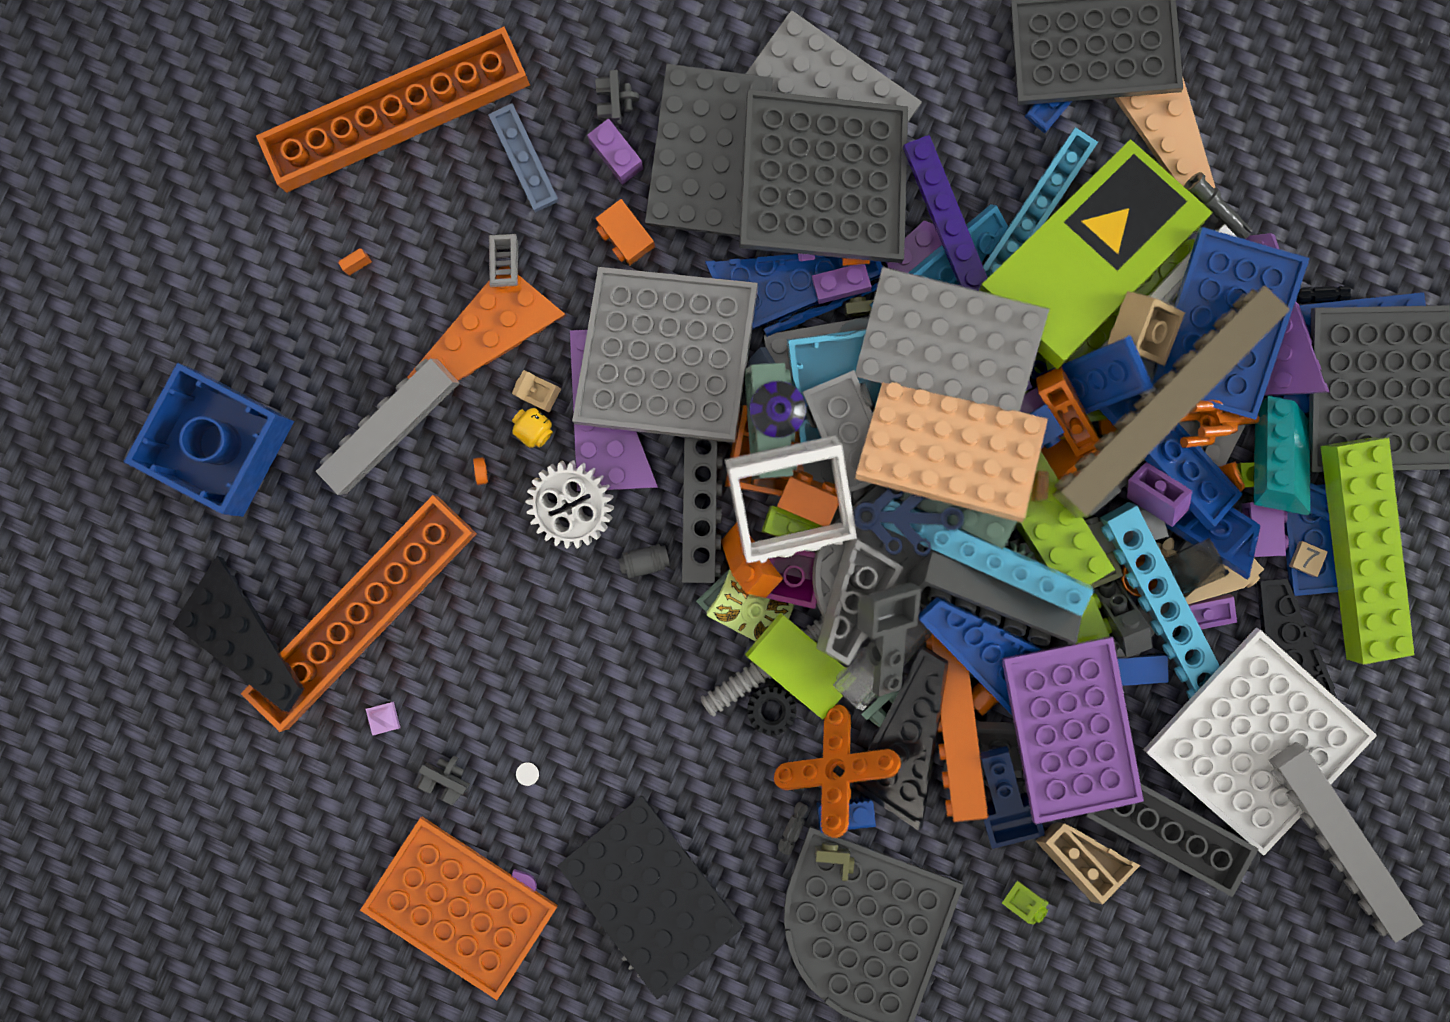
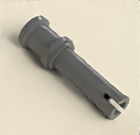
[1184,172,1252,239]

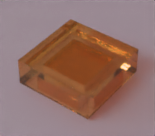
[1032,471,1049,502]

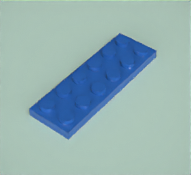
[1099,394,1243,530]

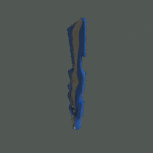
[763,276,880,337]

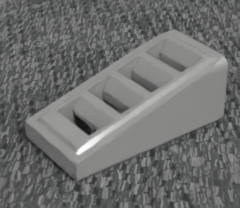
[489,234,518,287]

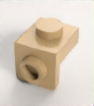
[512,370,561,413]

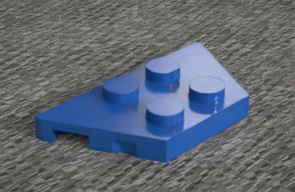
[1165,507,1261,579]

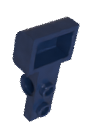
[980,746,1045,849]

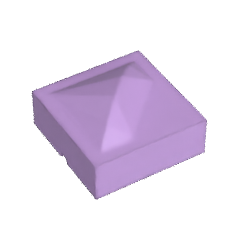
[366,702,400,735]

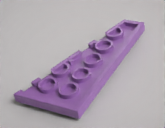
[1245,233,1330,396]
[570,330,658,492]

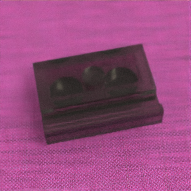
[1164,538,1229,594]

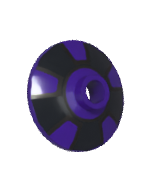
[749,381,806,438]

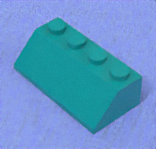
[1254,396,1310,515]

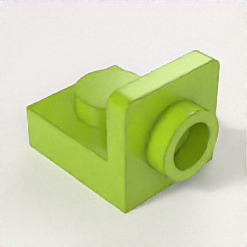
[1002,881,1049,925]

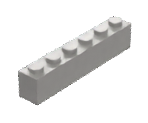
[316,358,460,495]

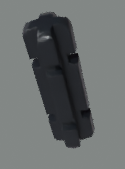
[1296,286,1351,304]

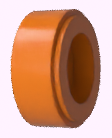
[473,457,488,485]

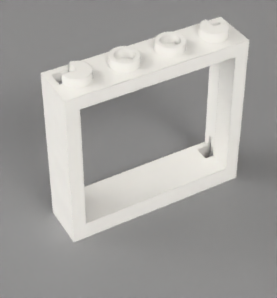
[725,435,857,563]

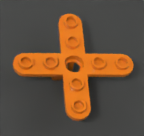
[774,705,901,838]

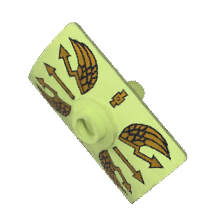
[707,570,794,641]

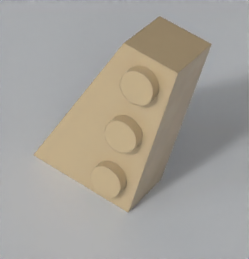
[1036,822,1140,904]

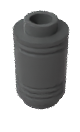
[618,544,670,579]

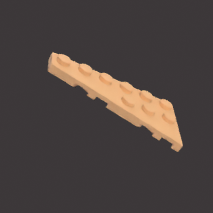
[1114,76,1215,188]

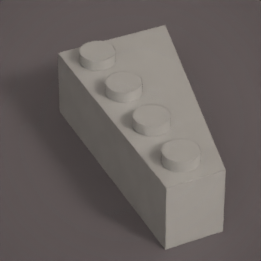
[816,539,903,665]

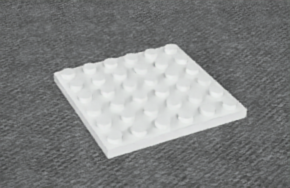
[1143,628,1377,855]

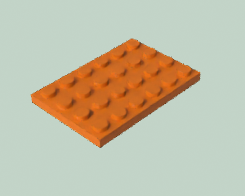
[360,817,558,1000]

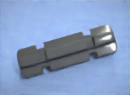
[777,802,810,855]

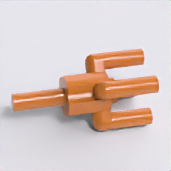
[1180,400,1260,448]

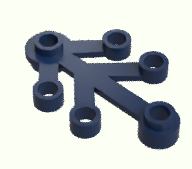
[853,488,964,556]

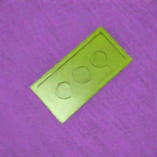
[745,612,858,720]

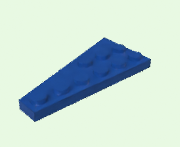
[705,254,883,330]

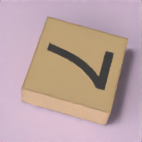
[1289,541,1328,577]

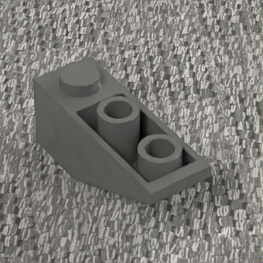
[1093,579,1152,658]

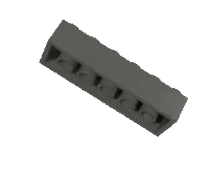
[907,552,1082,649]
[1083,783,1259,897]

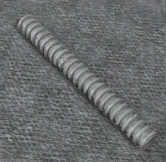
[701,615,824,717]

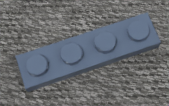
[488,103,559,212]

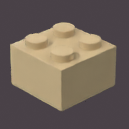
[1107,291,1185,366]

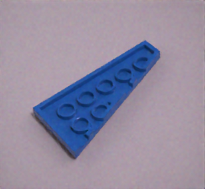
[918,597,1045,716]

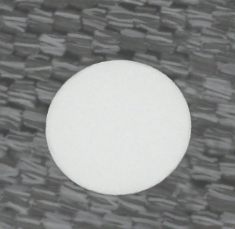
[516,763,539,786]

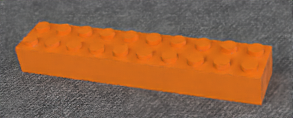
[256,27,530,193]
[241,495,477,732]

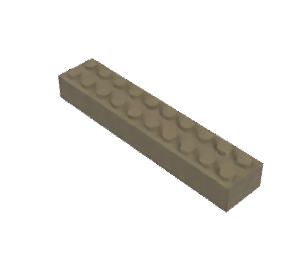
[1052,286,1290,518]

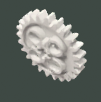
[526,460,614,549]

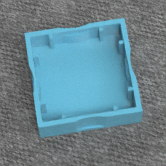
[786,329,882,443]

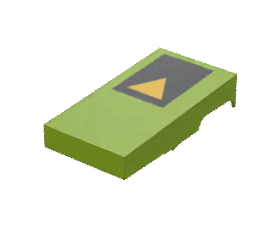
[979,139,1213,370]

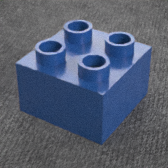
[124,363,295,517]

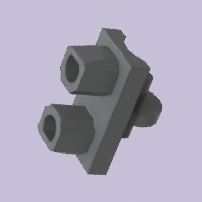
[595,70,639,126]
[418,755,470,805]

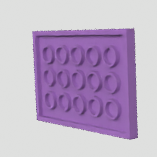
[1002,636,1143,824]

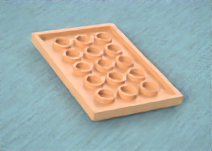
[855,382,1048,523]

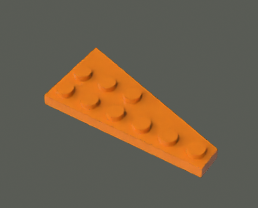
[407,266,566,381]

